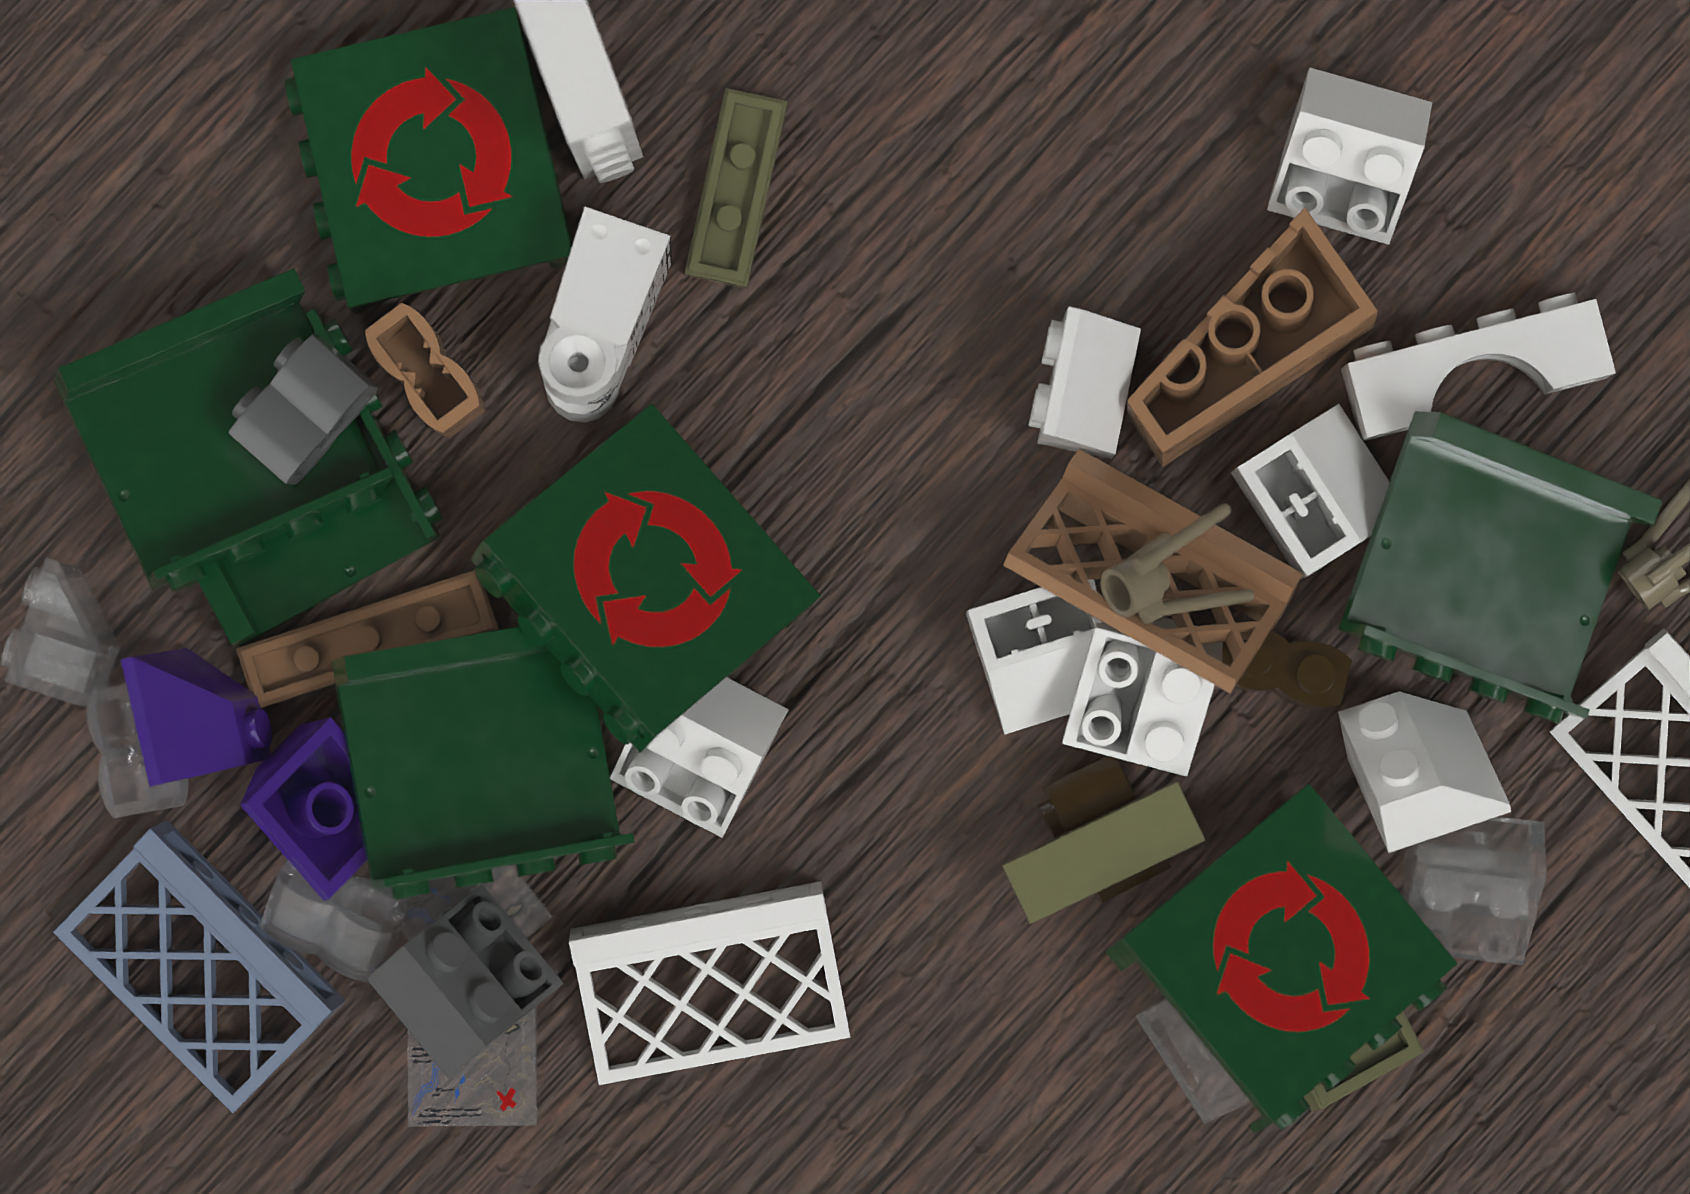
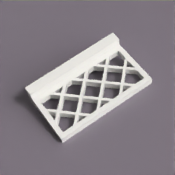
[1549,628,1690,888]
[569,881,850,1085]

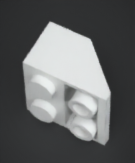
[1267,67,1432,245]
[1029,307,1141,459]
[1231,404,1390,580]
[966,579,1102,735]
[1062,617,1222,777]
[610,677,788,838]

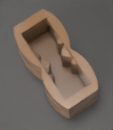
[365,303,485,439]

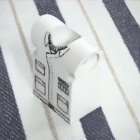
[539,207,672,423]

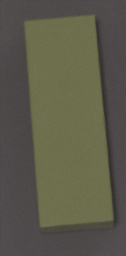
[685,88,788,289]
[1001,781,1205,924]

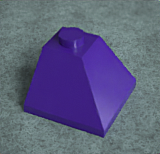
[121,648,272,787]
[240,717,367,901]

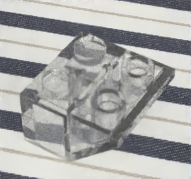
[1,558,120,708]
[1401,817,1546,965]

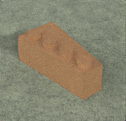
[1127,207,1378,467]

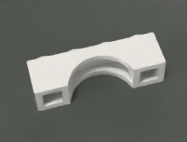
[1341,293,1616,442]

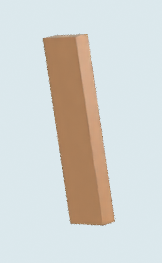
[236,570,500,709]

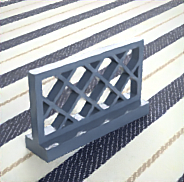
[53,820,347,1113]

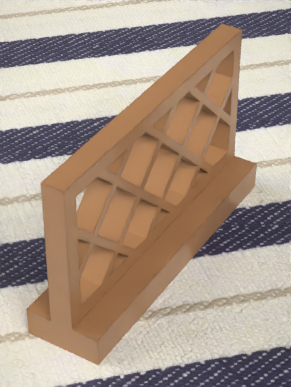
[1003,449,1303,694]

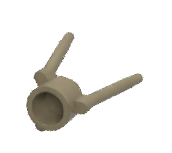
[1618,479,1690,610]
[1100,504,1255,624]

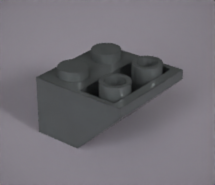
[367,885,564,1079]

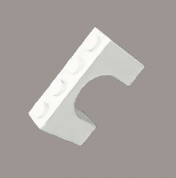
[515,0,643,183]

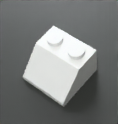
[1338,691,1511,853]

